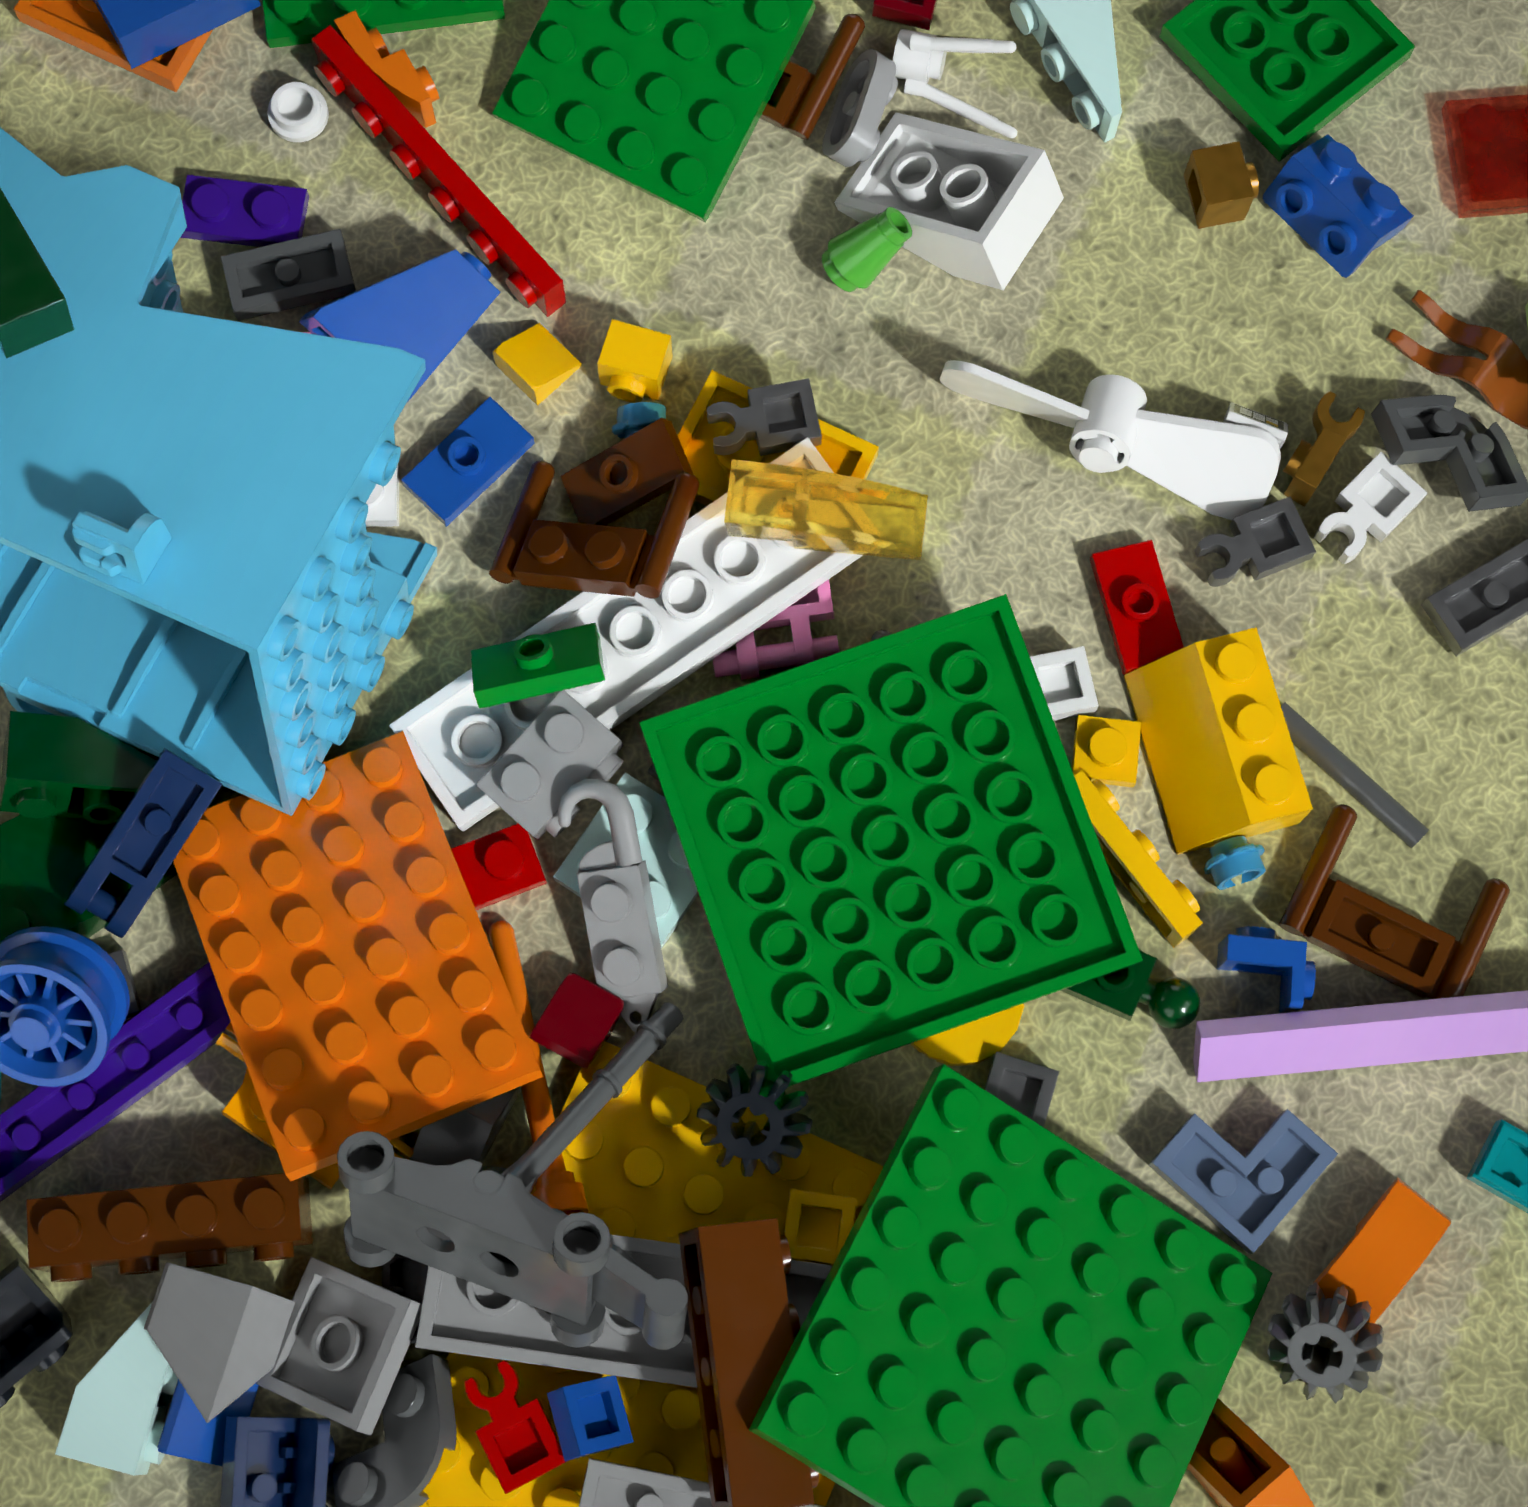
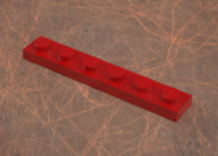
[311,25,566,317]

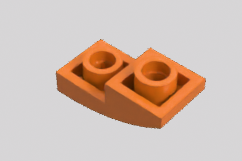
[334,10,440,128]
[1313,1178,1451,1323]

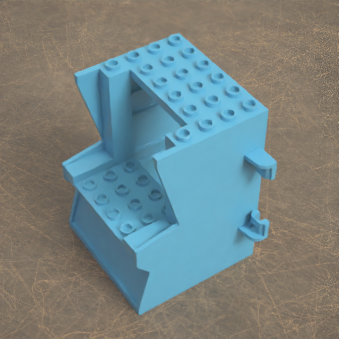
[0,128,437,816]

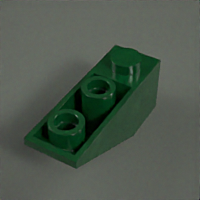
[0,711,156,824]

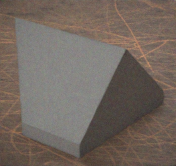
[144,1262,295,1423]

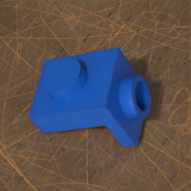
[1217,926,1316,1013]

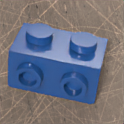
[1262,134,1414,278]

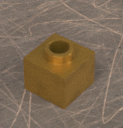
[1184,141,1259,229]

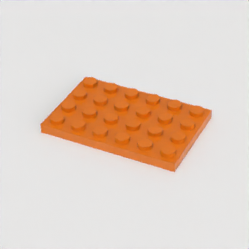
[173,731,543,1182]

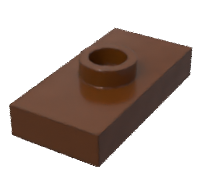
[560,418,694,526]

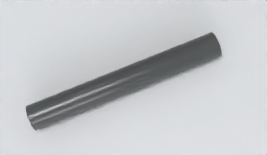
[1281,702,1429,848]

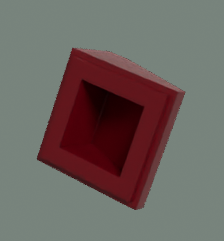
[529,973,624,1069]

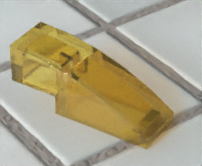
[724,459,928,560]

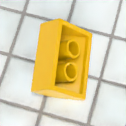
[1124,627,1313,855]

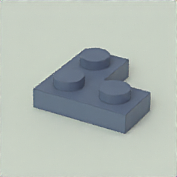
[1149,1109,1338,1254]

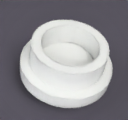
[267,82,329,142]

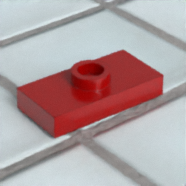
[1090,540,1184,676]

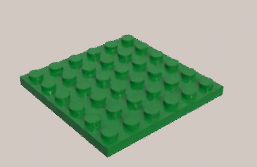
[639,594,1143,1087]
[749,1064,1273,1507]

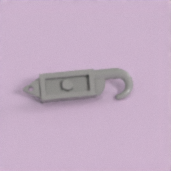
[558,779,668,1034]

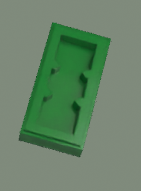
[471,623,605,708]

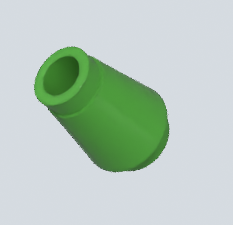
[821,207,912,292]

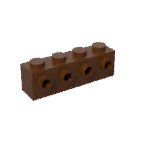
[26,1173,313,1282]
[678,1218,819,1507]

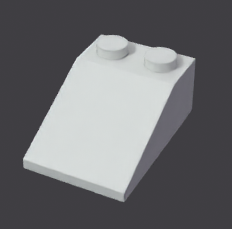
[834,112,1064,290]

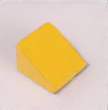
[492,323,582,406]

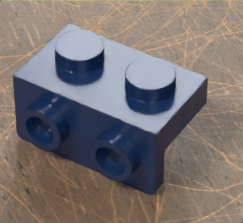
[220,1416,335,1507]

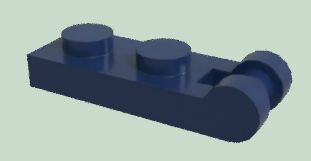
[64,748,222,938]

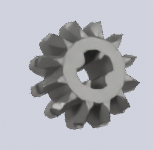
[1267,1282,1384,1404]

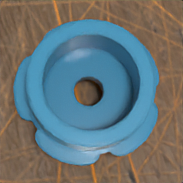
[611,402,666,439]
[1204,836,1266,890]

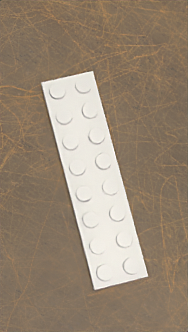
[389,437,881,832]

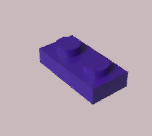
[180,175,309,247]

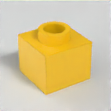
[597,319,673,403]

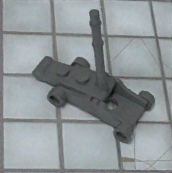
[337,1002,688,1350]

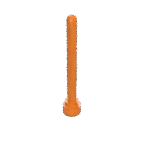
[488,920,589,1215]

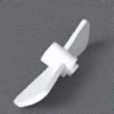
[940,360,1281,520]

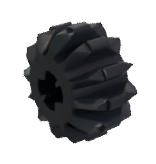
[697,1060,812,1177]

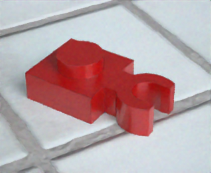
[465,1360,568,1494]

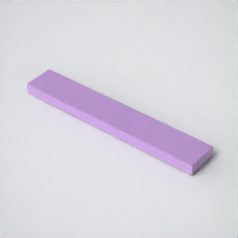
[1193,990,1528,1082]

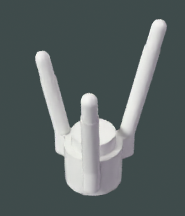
[893,29,1017,138]

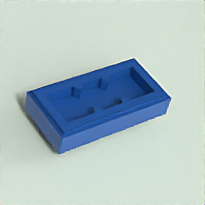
[401,397,535,527]

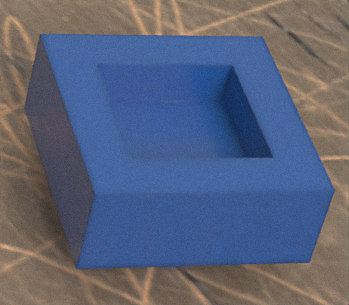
[547,1375,634,1461]

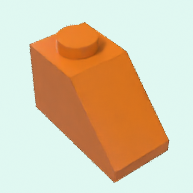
[1187,1398,1315,1507]

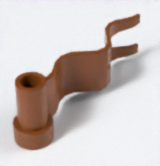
[1386,290,1528,430]

